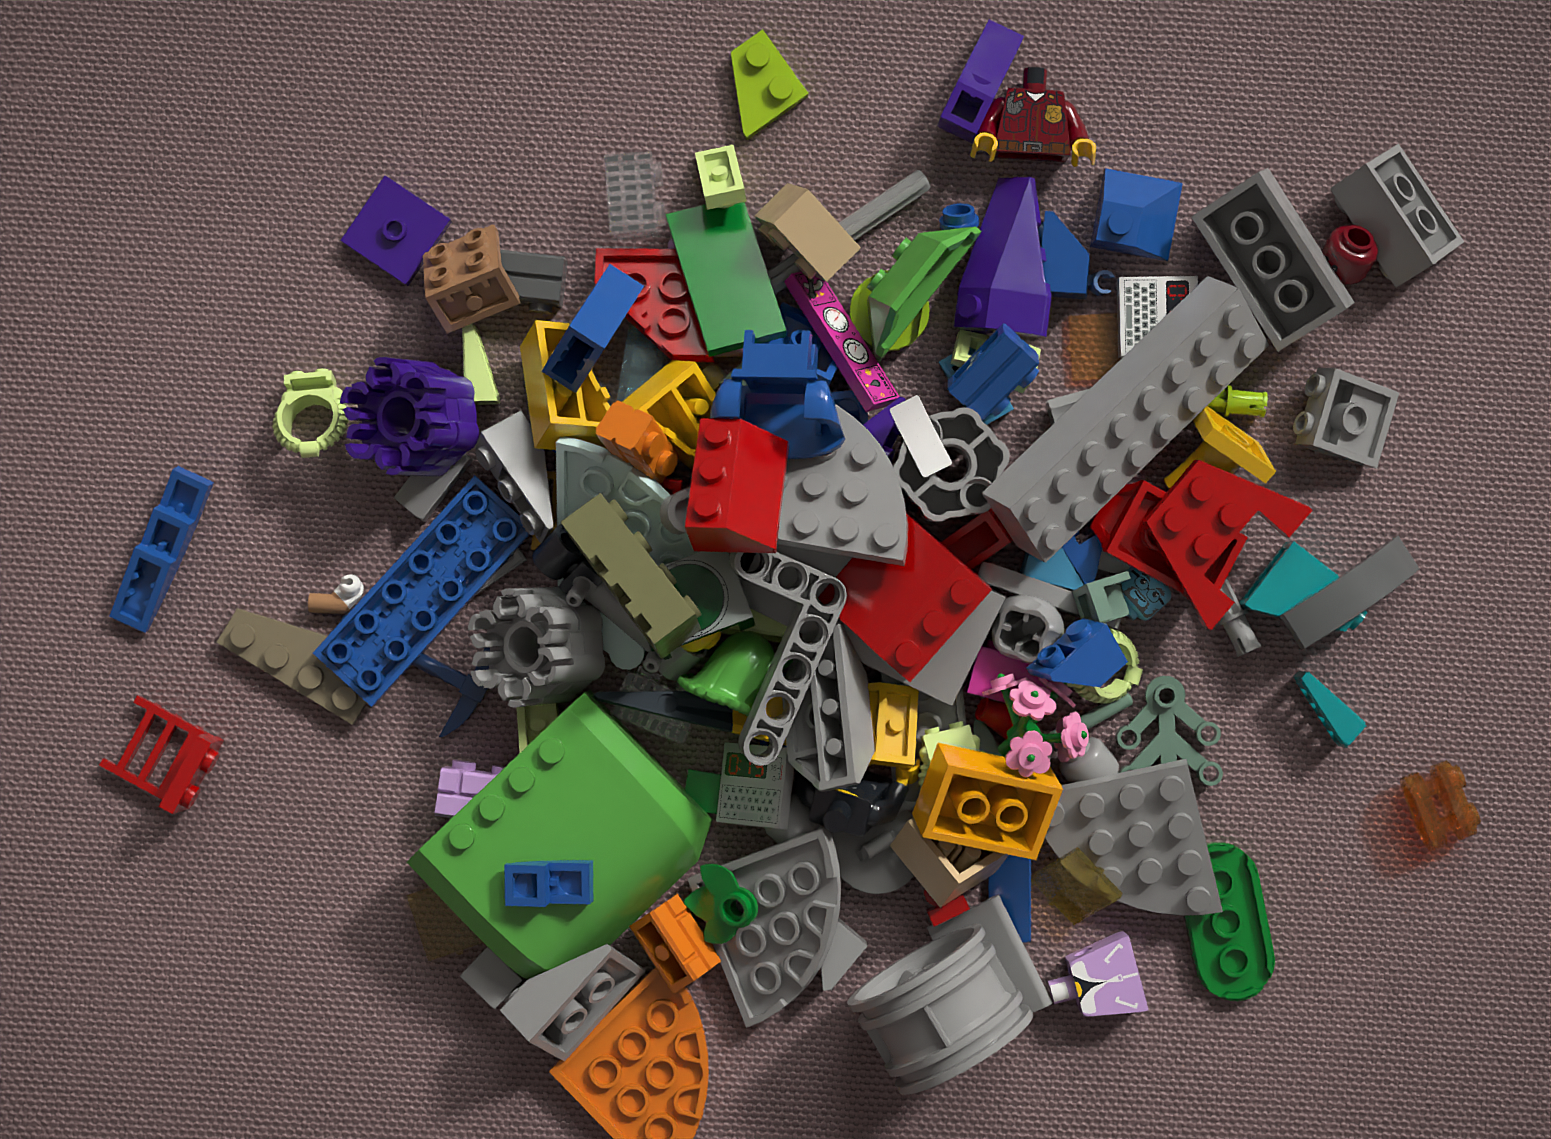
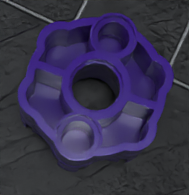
[340,357,479,476]

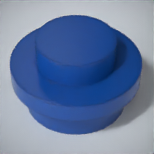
[939,203,979,230]

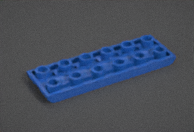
[313,475,530,707]

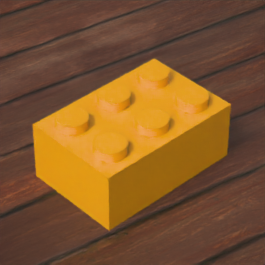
[912,743,1063,860]

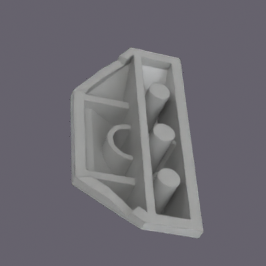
[782,624,875,792]

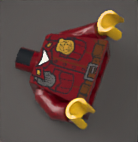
[970,67,1096,167]

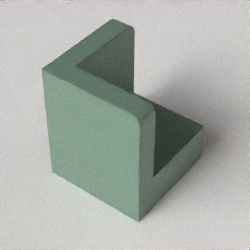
[1072,571,1131,623]

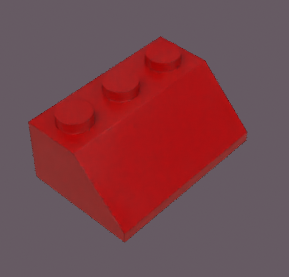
[685,418,789,553]

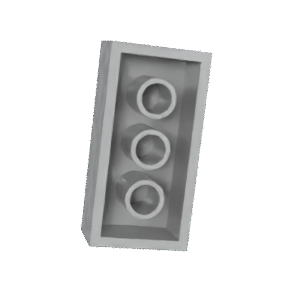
[1191,168,1355,351]

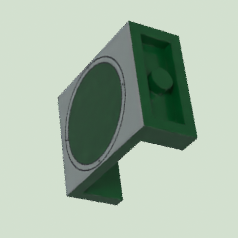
[648,552,756,660]

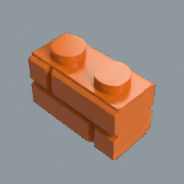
[596,400,678,484]
[629,894,721,994]

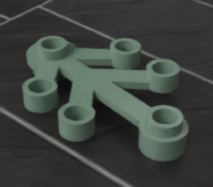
[1115,676,1223,786]

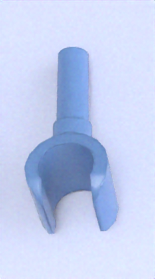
[1088,270,1115,295]

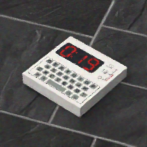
[1117,276,1198,358]

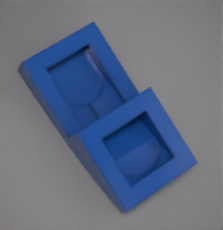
[504,860,594,907]

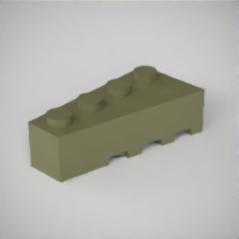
[561,493,702,659]

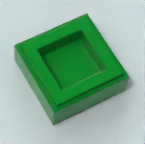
[685,769,721,814]

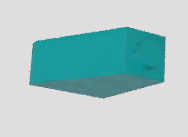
[1239,541,1367,632]

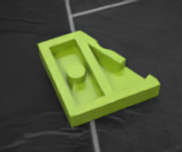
[731,29,809,140]

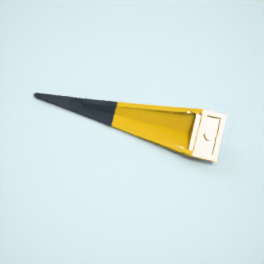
[593,682,919,769]

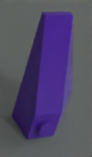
[954,177,1052,337]

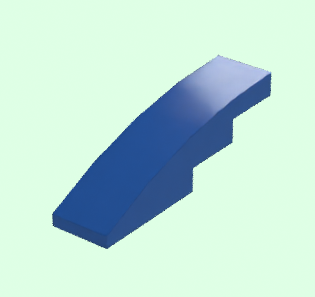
[109,466,214,633]

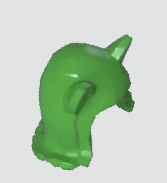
[677,630,793,717]

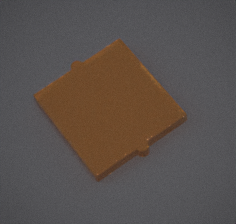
[1066,313,1122,381]

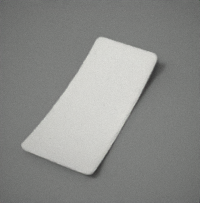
[890,395,952,477]

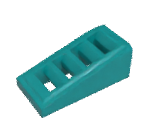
[1293,671,1367,748]

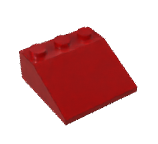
[818,513,992,682]

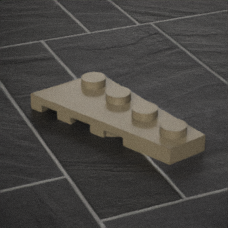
[217,608,367,725]

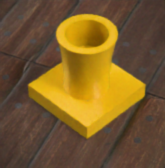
[1164,406,1276,489]

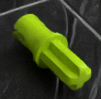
[1207,385,1268,418]

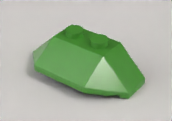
[867,226,982,362]

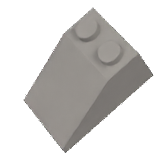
[500,944,645,1062]

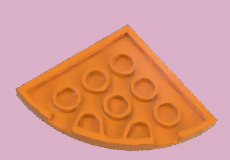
[549,967,709,1139]

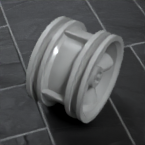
[847,924,1033,1095]

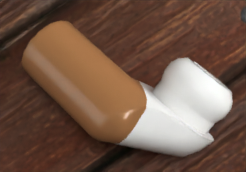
[308,574,364,614]

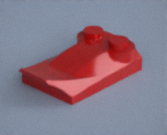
[1090,480,1248,597]

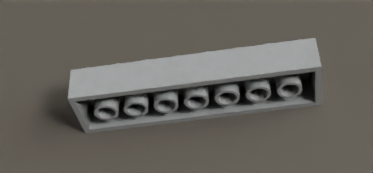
[982,276,1269,563]

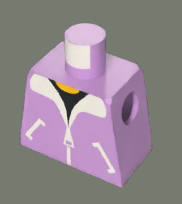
[1048,931,1148,1017]

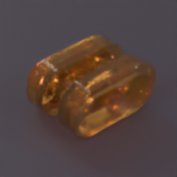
[1400,760,1481,852]

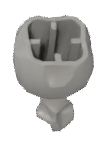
[991,595,1064,664]

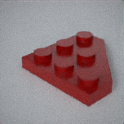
[595,248,714,362]

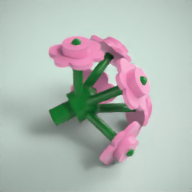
[982,673,1089,777]

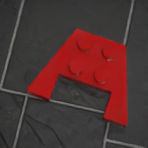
[1142,460,1313,630]

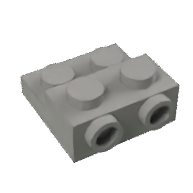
[1293,368,1399,468]

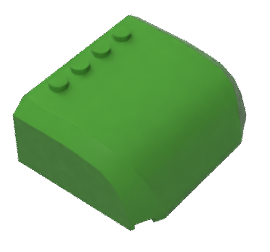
[407,690,713,980]

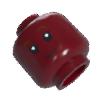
[1321,225,1378,285]

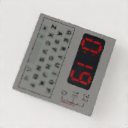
[716,742,794,830]

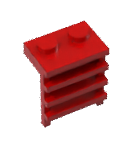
[99,695,224,814]

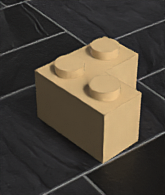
[754,183,861,282]
[890,817,1009,908]

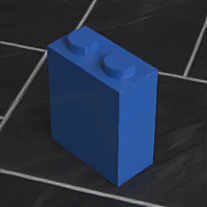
[541,264,644,393]

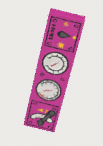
[784,272,900,412]

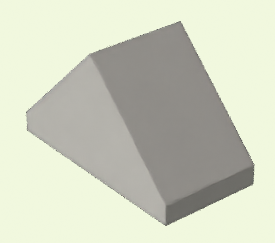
[821,918,867,991]

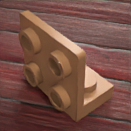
[423,225,520,334]

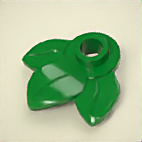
[684,863,758,944]

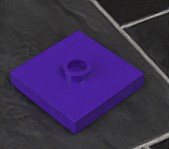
[340,175,452,286]

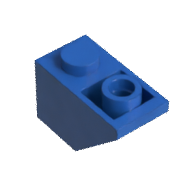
[1038,211,1090,300]
[1026,618,1128,687]

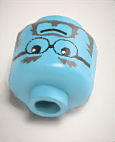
[1120,567,1172,621]

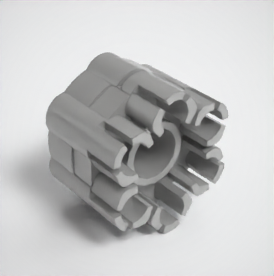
[893,407,1009,524]
[468,587,605,707]

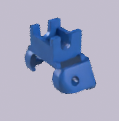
[710,330,845,459]

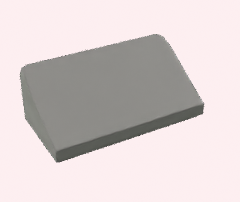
[394,453,474,522]

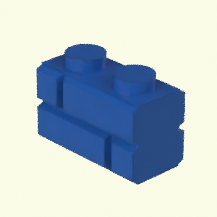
[947,323,1039,421]

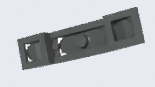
[1280,535,1420,650]

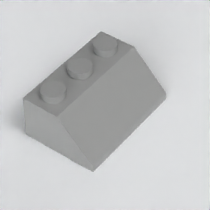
[1330,144,1464,288]

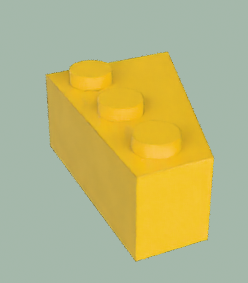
[520,320,610,450]
[622,360,716,470]

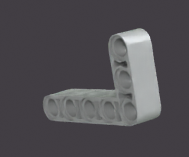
[729,552,847,766]

